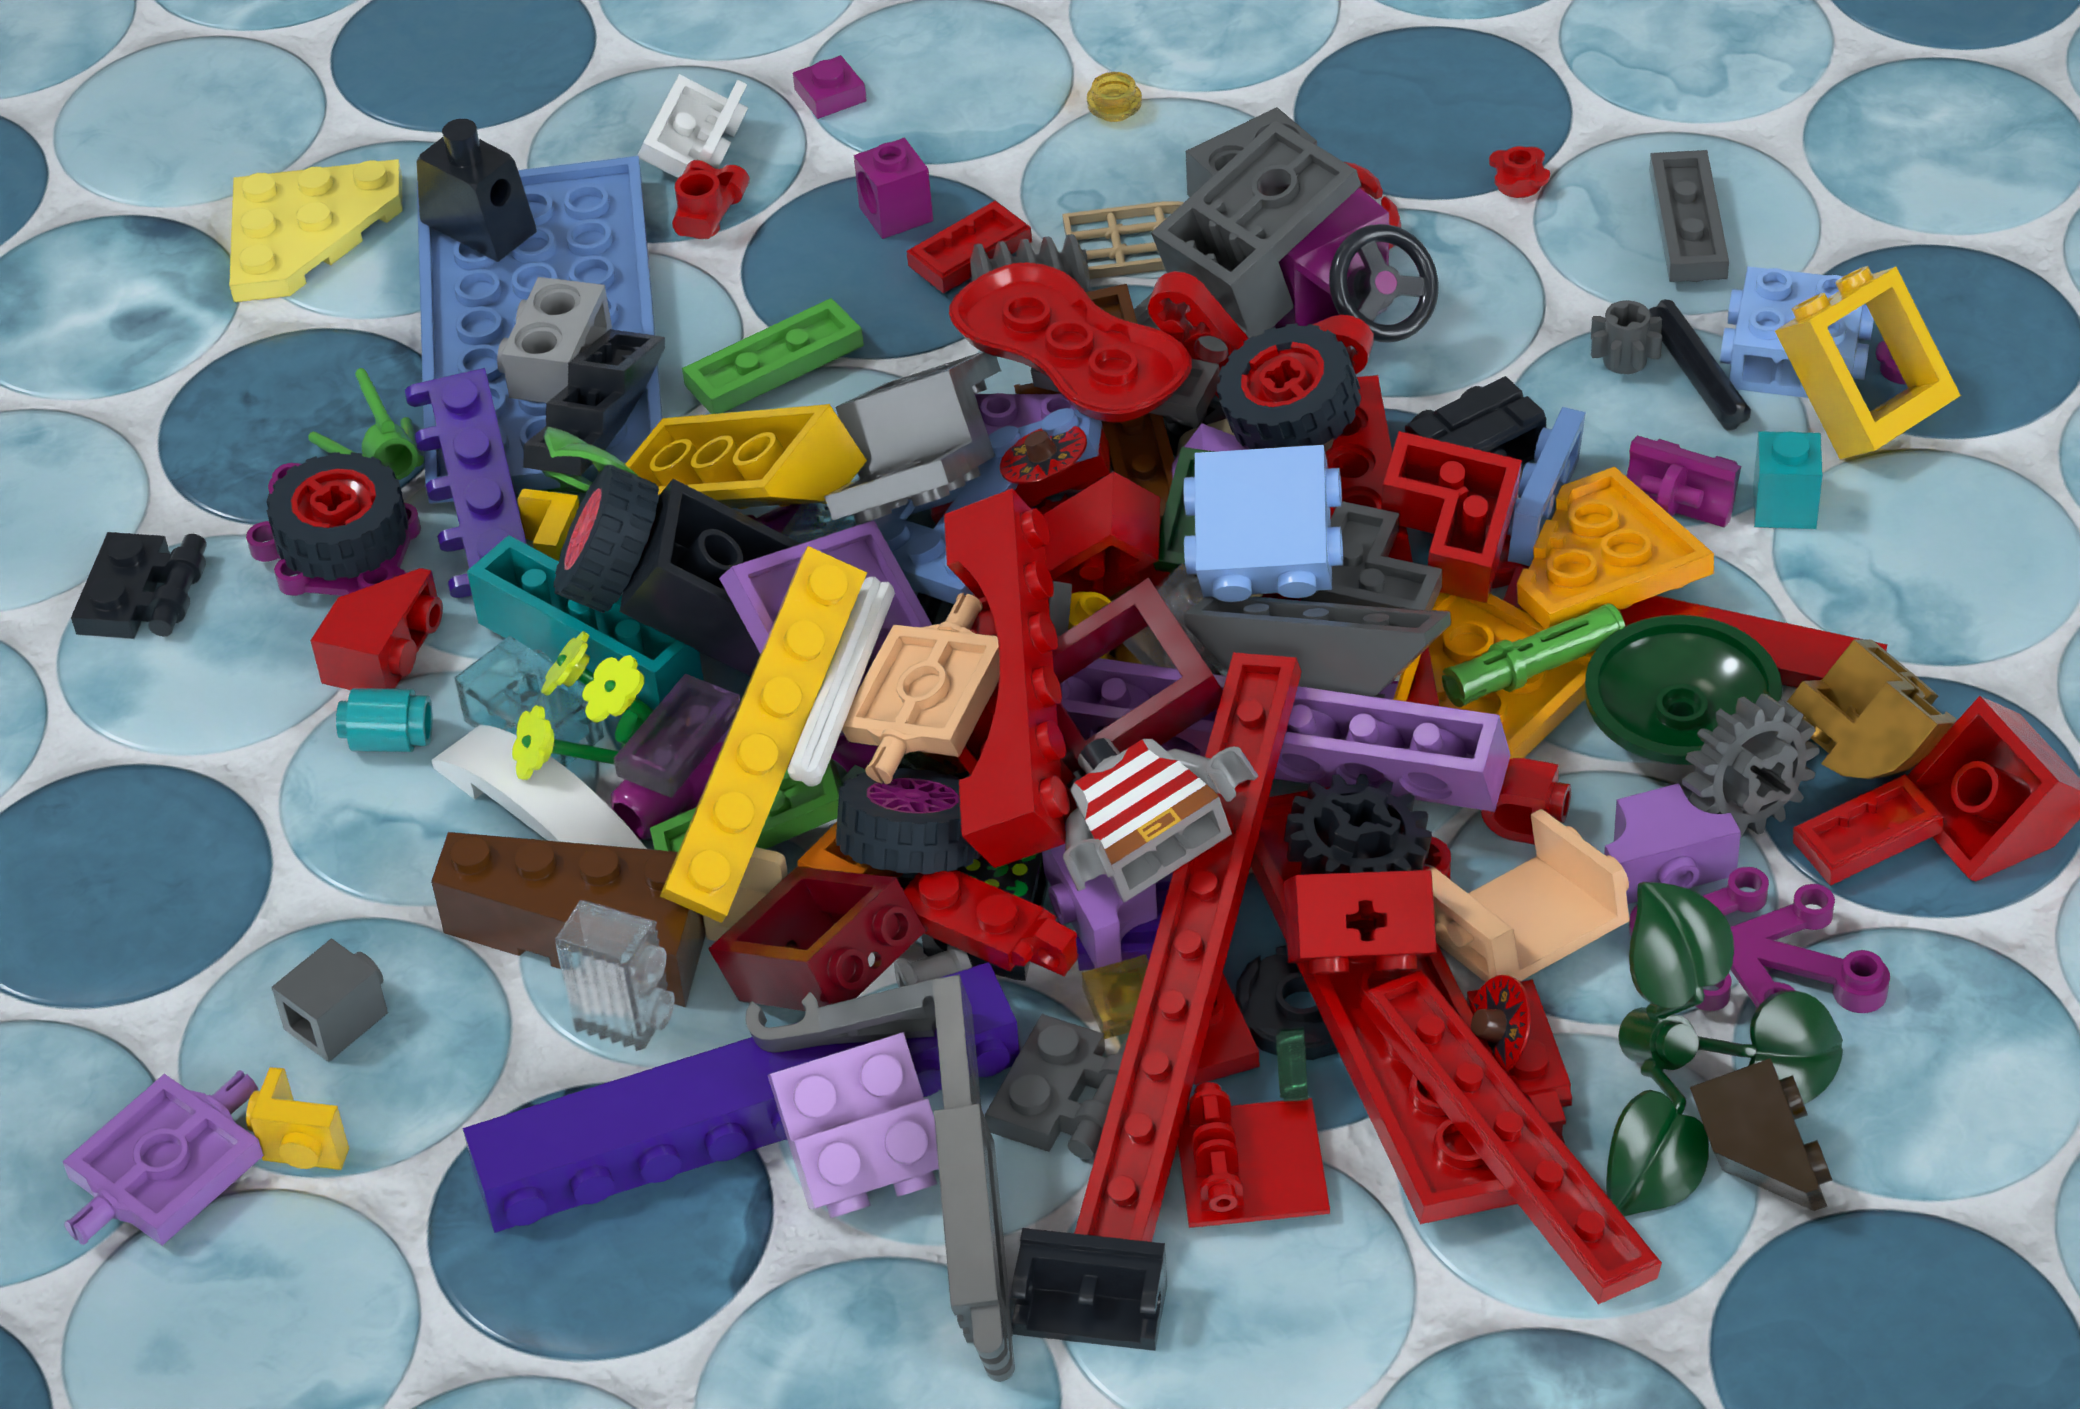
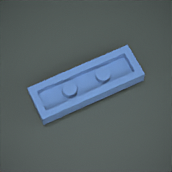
[1507,407,1586,566]

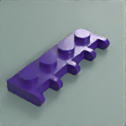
[405,368,527,598]

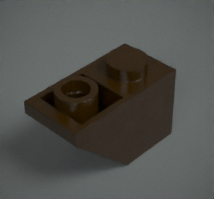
[1690,1058,1833,1211]

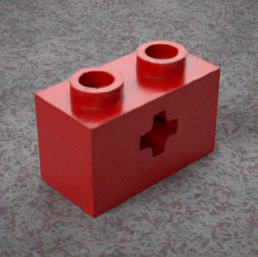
[1284,870,1437,975]

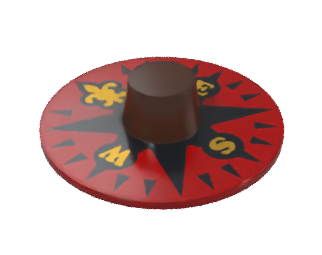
[1000,426,1087,485]
[1470,975,1531,1073]

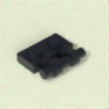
[71,532,207,639]

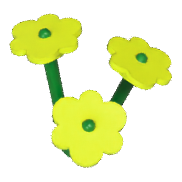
[512,631,682,780]

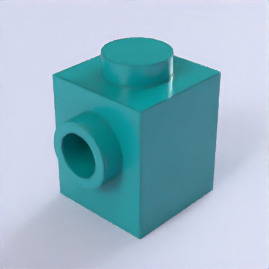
[1753,431,1823,529]

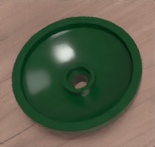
[1585,615,1782,765]

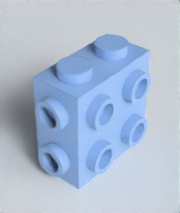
[1720,266,1874,398]
[1184,445,1343,602]

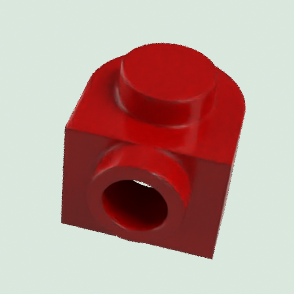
[1481,758,1571,845]

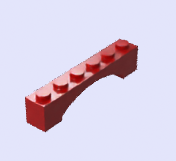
[944,488,1070,868]

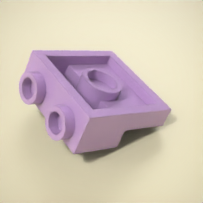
[768,1032,939,1218]

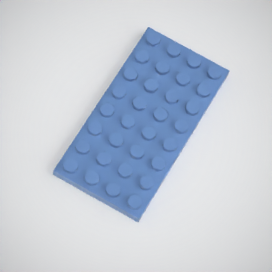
[417,156,663,504]

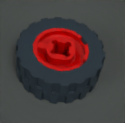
[1217,323,1361,450]
[266,452,408,580]

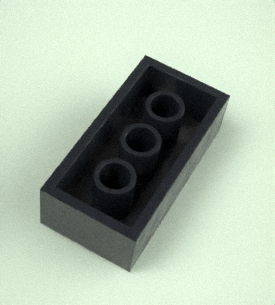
[619,479,801,677]

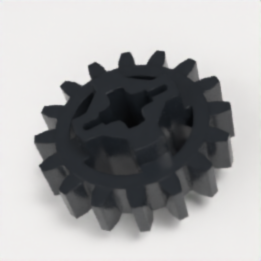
[1284,774,1432,875]

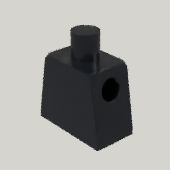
[416,119,537,262]

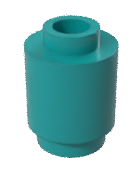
[336,688,433,752]

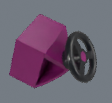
[1272,188,1439,343]

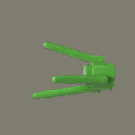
[308,368,424,480]

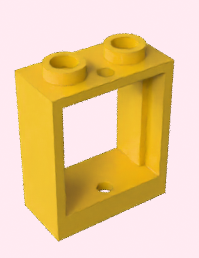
[1775,266,1961,459]

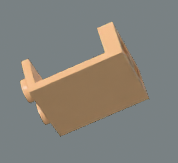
[1428,809,1630,983]

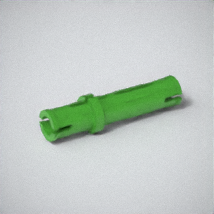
[1442,603,1625,707]

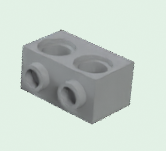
[497,277,612,403]

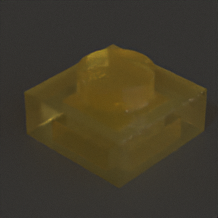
[1081,954,1149,1039]

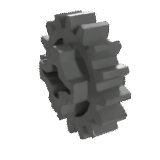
[1682,694,1819,838]

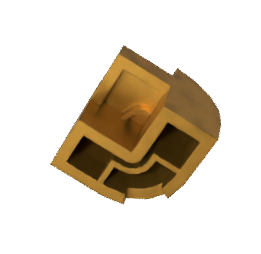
[1787,639,1957,779]

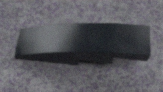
[523,329,665,476]

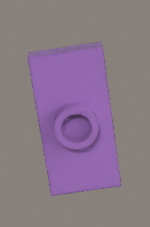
[1604,783,1741,904]
[1042,824,1157,971]

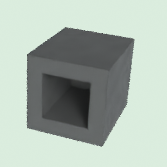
[271,938,388,1062]

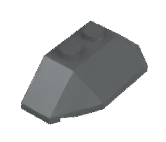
[1184,597,1451,697]

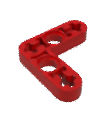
[1148,271,1374,398]

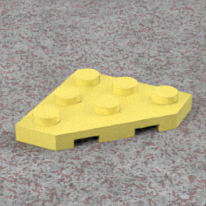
[229,159,403,302]

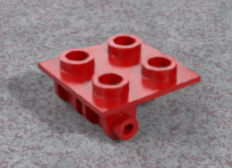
[1178,1082,1330,1228]

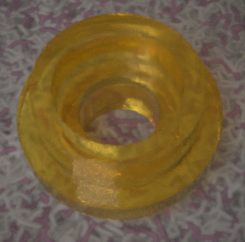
[1087,72,1142,122]

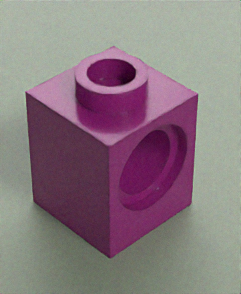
[853,137,933,239]

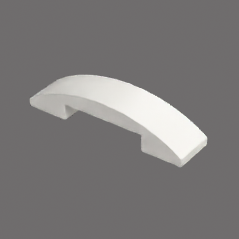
[432,725,647,849]

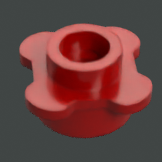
[1489,146,1550,198]

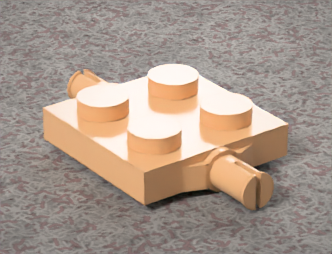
[842,593,1000,784]

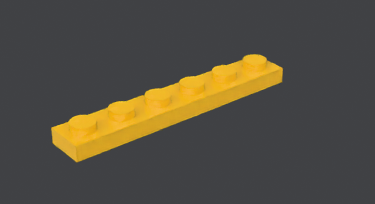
[660,546,867,923]

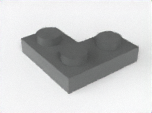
[1301,501,1442,611]

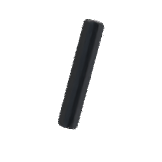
[1649,299,1751,430]

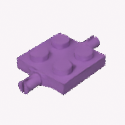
[62,1070,264,1246]

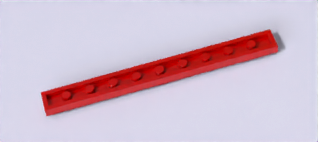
[1074,652,1302,1242]

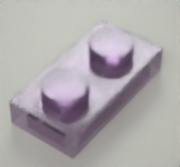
[613,674,740,798]

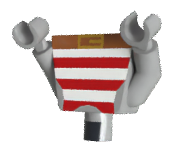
[1063,738,1259,903]

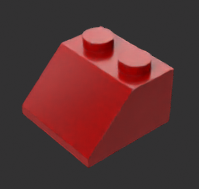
[1907,696,2080,882]

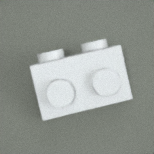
[637,74,748,178]

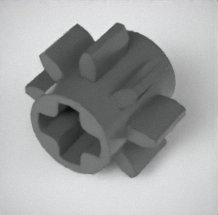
[1591,300,1662,374]

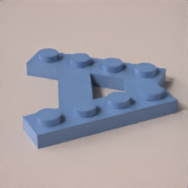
[831,408,1102,604]

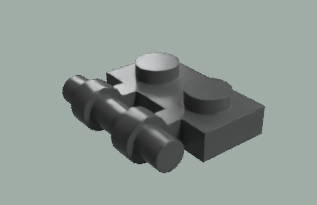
[985,1014,1127,1159]

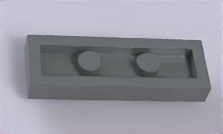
[1649,150,1729,282]

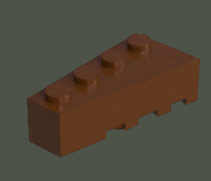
[431,832,706,1008]

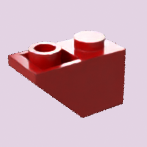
[310,568,443,690]

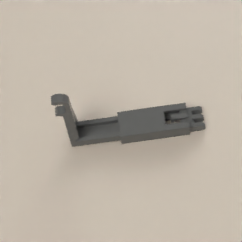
[746,975,1015,1382]

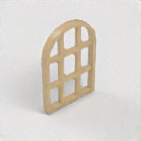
[1062,201,1184,279]

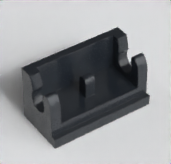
[1011,1228,1167,1351]

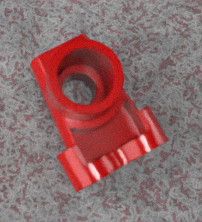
[672,160,750,239]

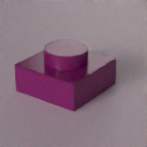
[792,55,867,119]

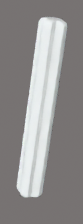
[787,577,895,786]

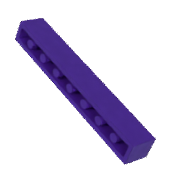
[463,962,1020,1233]

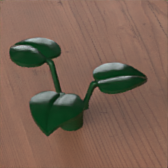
[1606,882,1843,1216]

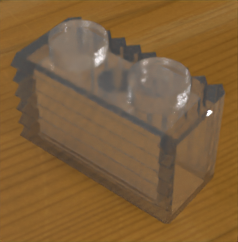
[555,900,675,1051]

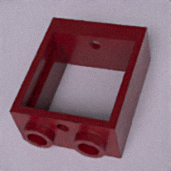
[1052,578,1223,773]
[708,866,926,1011]

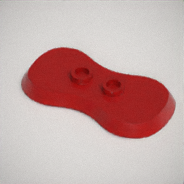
[949,262,1192,422]

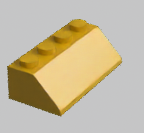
[625,404,867,509]

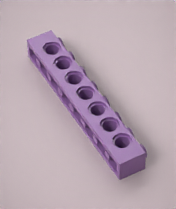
[1060,658,1511,812]

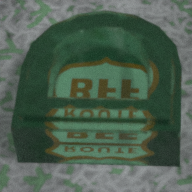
[1276,1027,1308,1101]

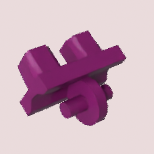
[1626,435,1742,528]

